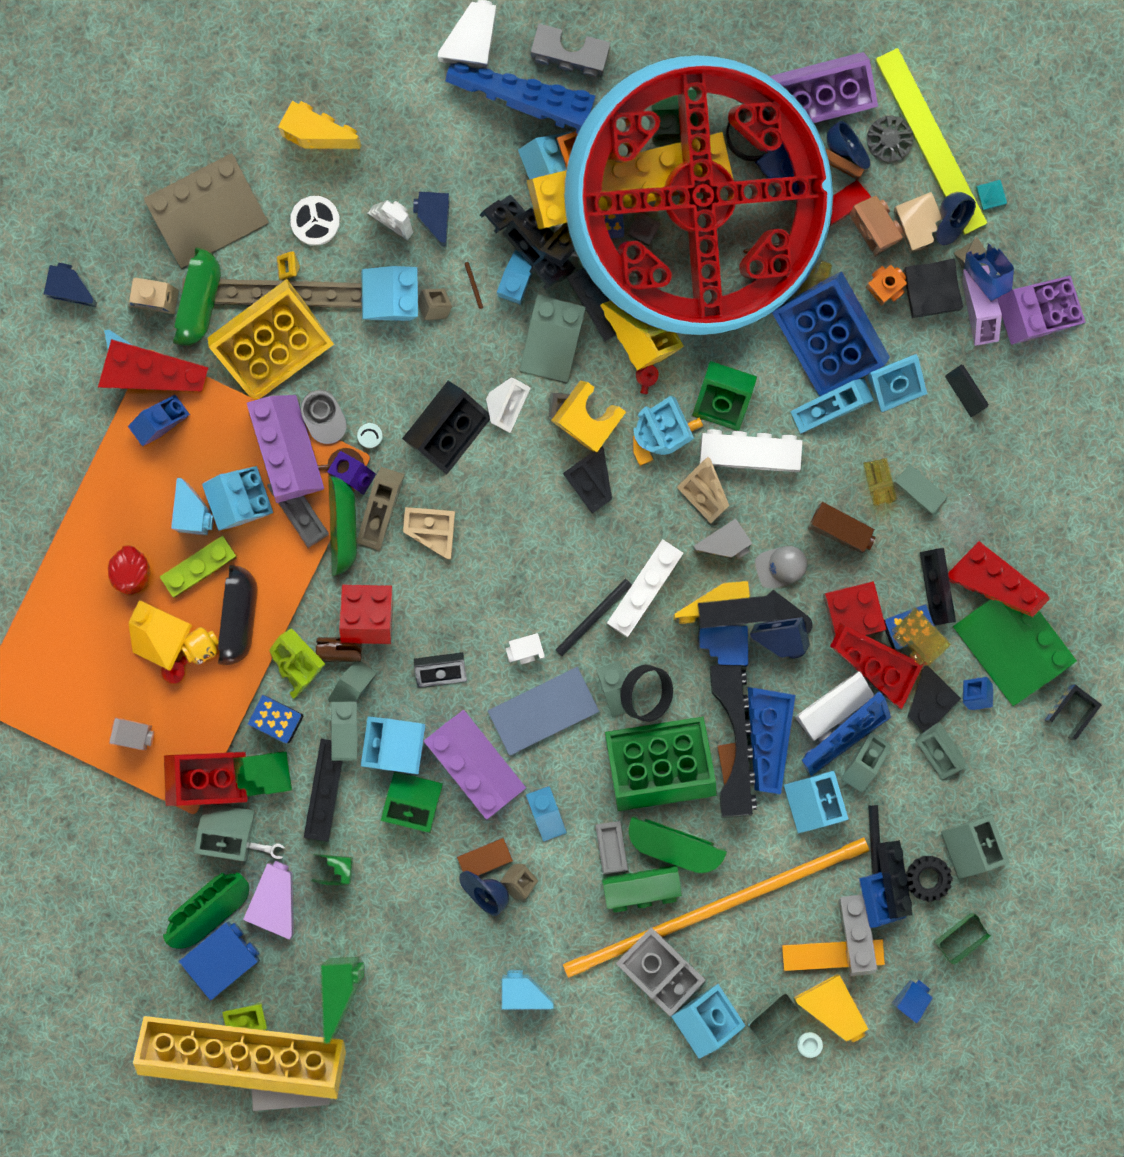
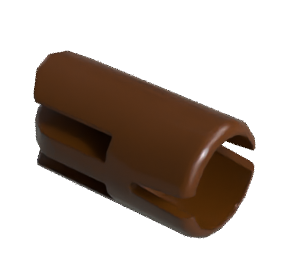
[316,637,362,662]

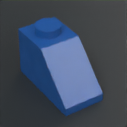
[892,980,933,1023]

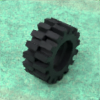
[906,856,953,902]

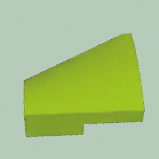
[269,628,325,699]

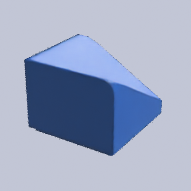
[963,677,993,710]

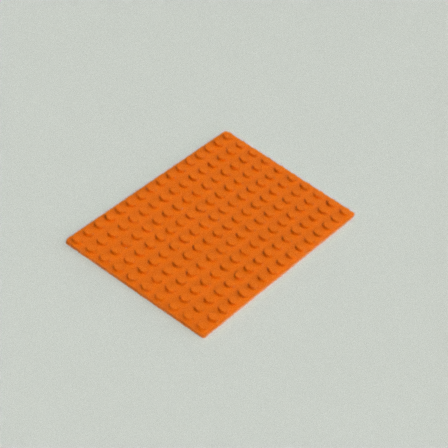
[0,350,370,814]

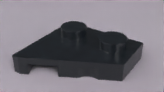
[563,446,612,514]
[907,664,961,732]

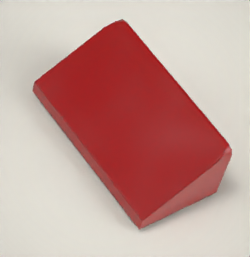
[830,180,871,227]

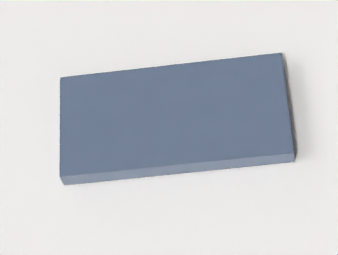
[488,667,599,756]

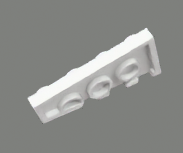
[367,200,413,240]

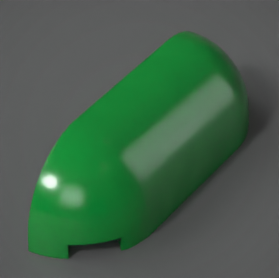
[173,248,221,346]
[328,476,357,576]
[629,817,727,873]
[163,872,250,949]

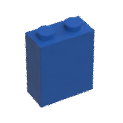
[179,921,260,1001]

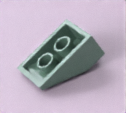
[520,295,586,383]

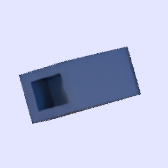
[128,395,190,446]

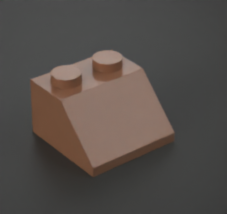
[849,195,903,257]

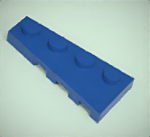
[748,687,796,794]
[802,691,891,776]

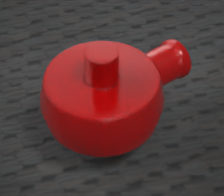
[635,364,659,394]
[161,656,188,684]

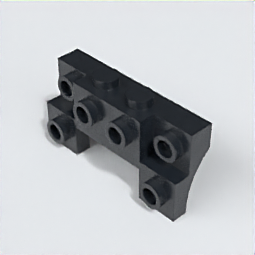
[480,194,576,290]

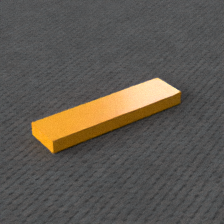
[782,939,885,971]

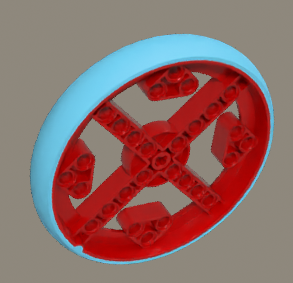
[564,55,833,335]

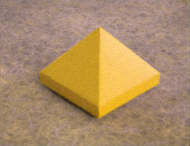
[277,251,300,281]

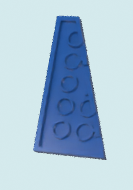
[445,62,595,134]

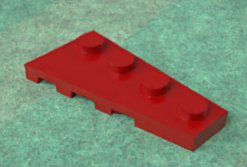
[97,339,209,392]
[948,541,1050,617]
[830,624,924,709]

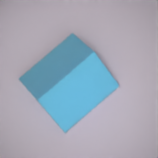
[867,354,927,412]

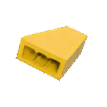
[793,974,869,1042]

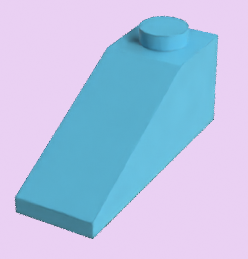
[790,378,874,434]

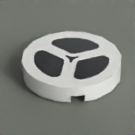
[290,196,340,246]

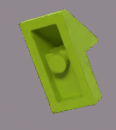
[222,1002,267,1030]

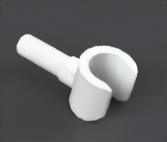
[249,843,284,859]

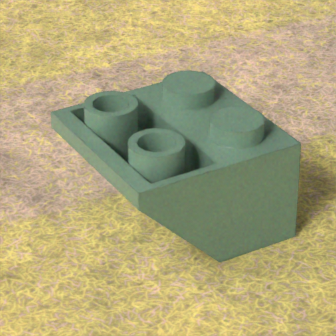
[194,804,255,861]
[941,814,1010,879]

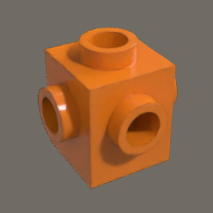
[866,265,907,306]

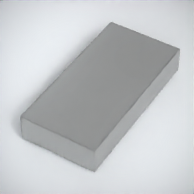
[595,821,628,875]

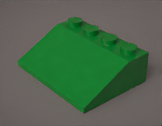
[952,599,1077,706]
[605,716,717,812]
[321,957,365,1044]

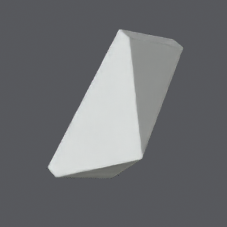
[486,378,530,433]

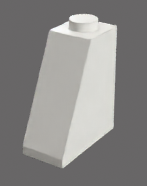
[438,0,497,68]

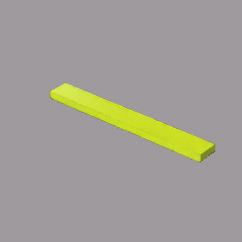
[875,48,987,235]

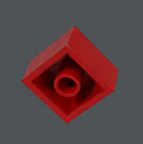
[823,581,886,637]
[339,585,393,644]

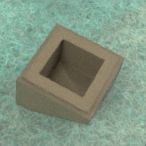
[954,236,986,267]
[418,289,452,320]
[500,864,538,900]

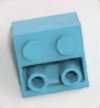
[518,131,571,179]
[202,466,273,531]
[361,716,425,774]
[784,771,849,833]

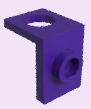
[327,451,377,495]

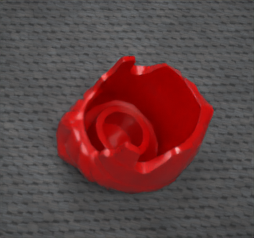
[108,545,150,595]

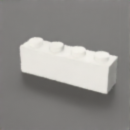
[699,429,802,472]
[607,539,683,638]

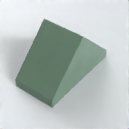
[328,662,377,702]

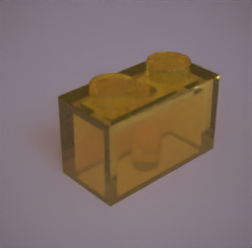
[891,608,951,666]

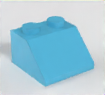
[361,266,418,321]
[171,478,214,535]
[502,970,553,1009]
[671,984,746,1059]

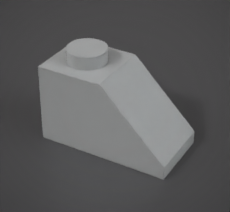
[693,519,752,559]
[109,718,154,750]

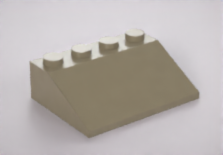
[143,153,269,269]

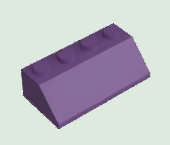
[769,52,878,123]
[247,395,324,503]
[424,710,526,820]

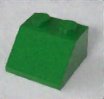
[692,361,757,431]

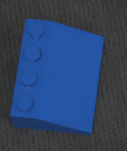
[772,271,890,396]

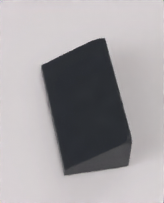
[945,364,989,417]
[414,652,467,688]

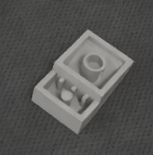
[616,927,706,1017]

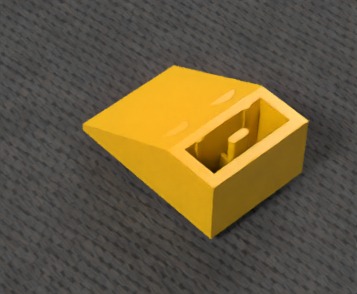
[278,101,362,149]
[600,301,684,370]
[673,581,750,624]

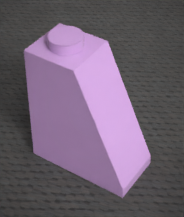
[962,265,1002,345]
[243,861,294,940]

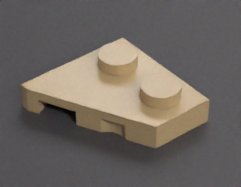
[677,457,729,523]
[403,507,455,560]

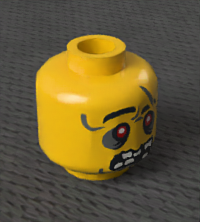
[181,627,218,665]

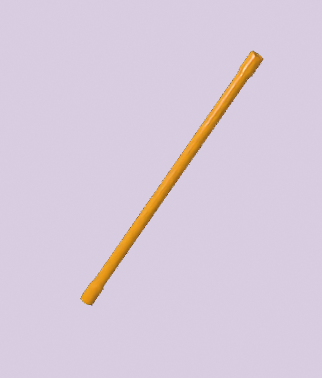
[563,837,870,978]

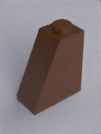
[808,502,876,553]

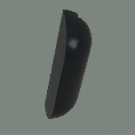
[218,565,258,665]

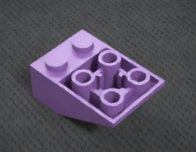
[997,276,1086,345]

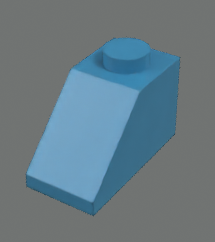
[497,250,533,305]
[526,786,567,842]

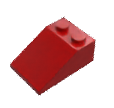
[164,752,248,806]

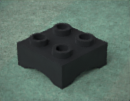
[903,258,963,318]

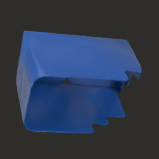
[964,243,1014,301]
[697,625,748,667]

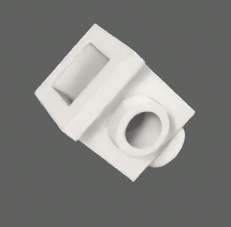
[506,633,545,665]

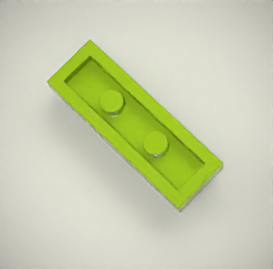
[160,535,237,598]

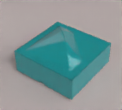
[976,179,1007,211]

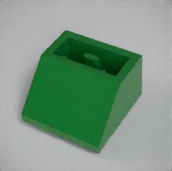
[381,771,443,833]

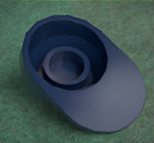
[826,121,870,169]
[936,192,976,245]
[459,871,509,916]

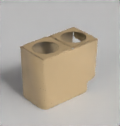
[893,192,942,254]

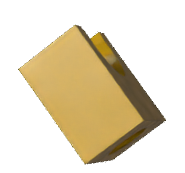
[551,381,626,452]

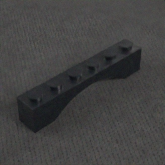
[710,665,757,818]

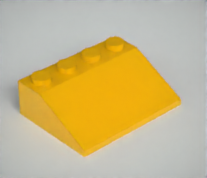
[207,279,334,400]

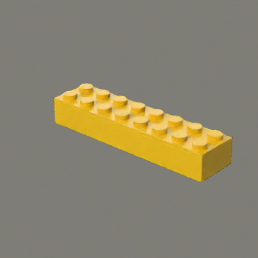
[527,132,734,229]
[133,1016,346,1099]

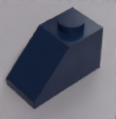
[413,191,450,246]
[44,263,97,307]
[750,617,810,659]

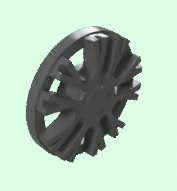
[867,115,913,162]

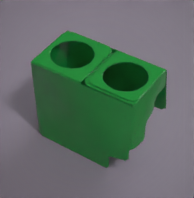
[233,751,292,797]
[311,854,353,885]
[934,912,991,964]

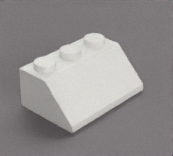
[795,671,874,742]

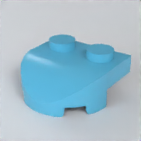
[634,396,694,455]

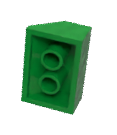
[602,865,682,913]

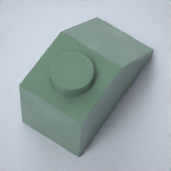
[596,661,636,717]
[331,702,357,761]
[841,732,892,792]

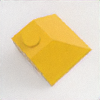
[128,600,192,671]

